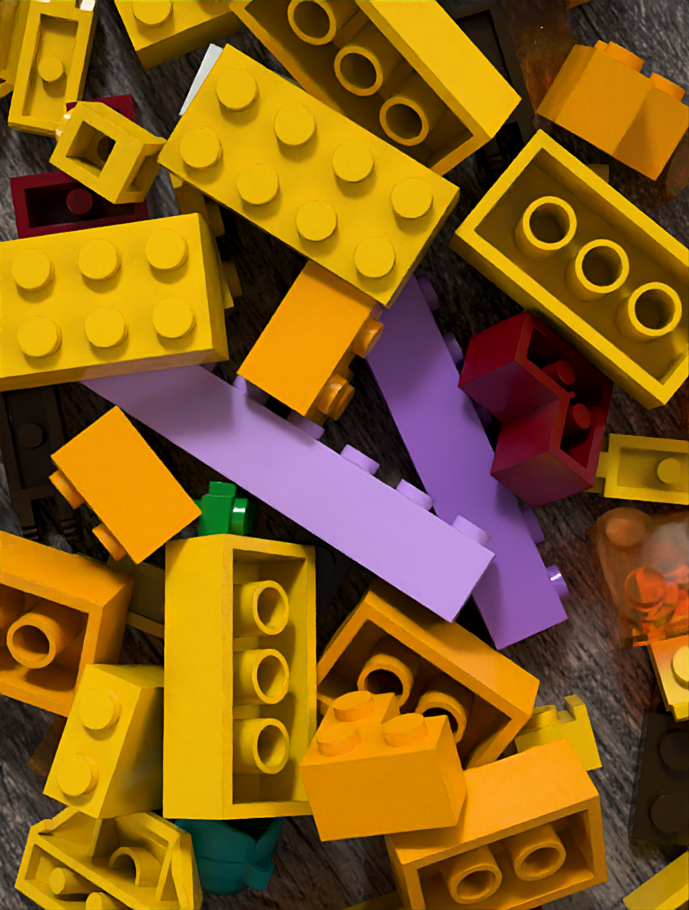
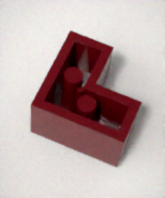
[10,94,157,239]
[457,309,614,509]

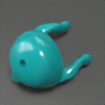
[173,816,283,895]

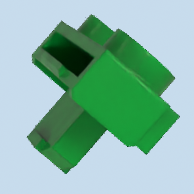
[192,481,259,538]

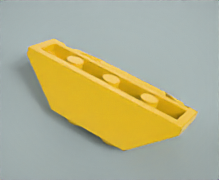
[14,806,203,910]

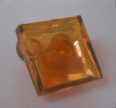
[585,507,689,651]

